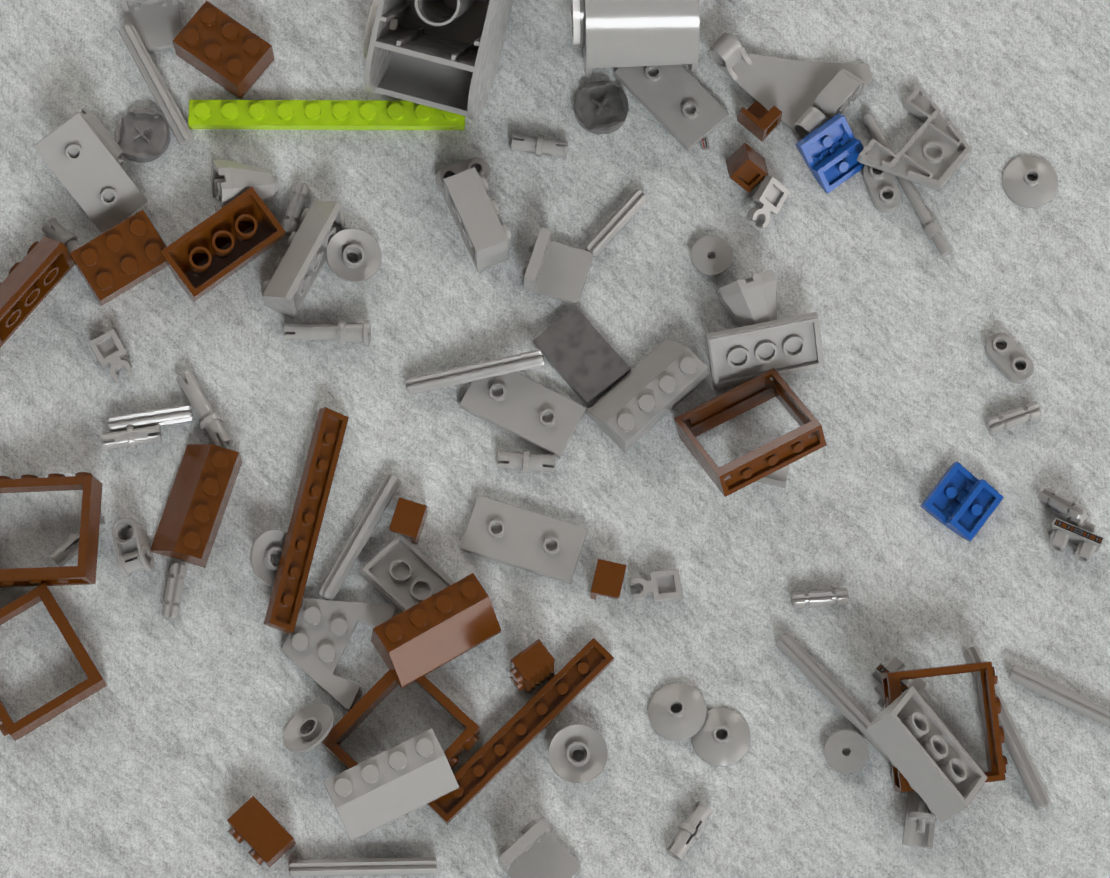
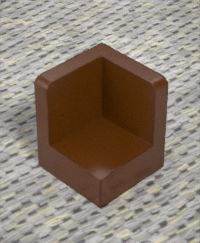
[737,101,782,141]
[726,143,769,193]
[389,498,428,544]
[590,559,626,600]

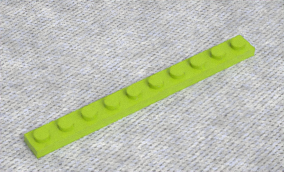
[188,100,465,131]

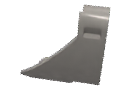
[708,33,873,138]

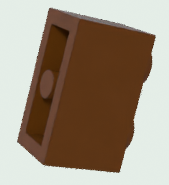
[227,796,296,868]

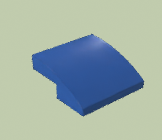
[795,113,865,193]
[920,462,1004,541]

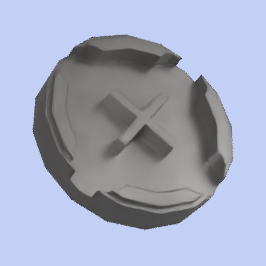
[574,81,629,135]
[114,108,170,163]

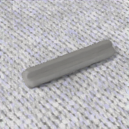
[585,189,647,257]
[108,404,193,432]

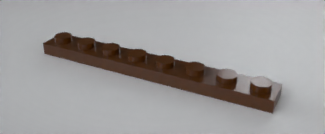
[264,407,349,633]
[427,638,614,824]

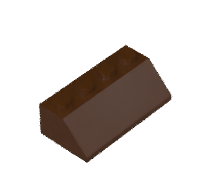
[160,187,286,303]
[0,236,74,348]
[150,444,242,568]
[371,573,502,689]

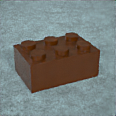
[172,1,274,100]
[70,210,168,306]

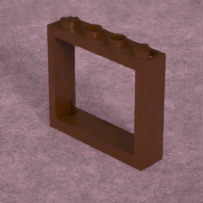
[674,368,827,497]
[0,472,103,588]
[0,583,107,741]
[881,661,1008,792]
[321,670,480,818]

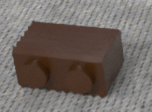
[509,639,555,693]

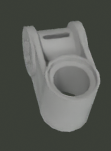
[112,518,154,577]

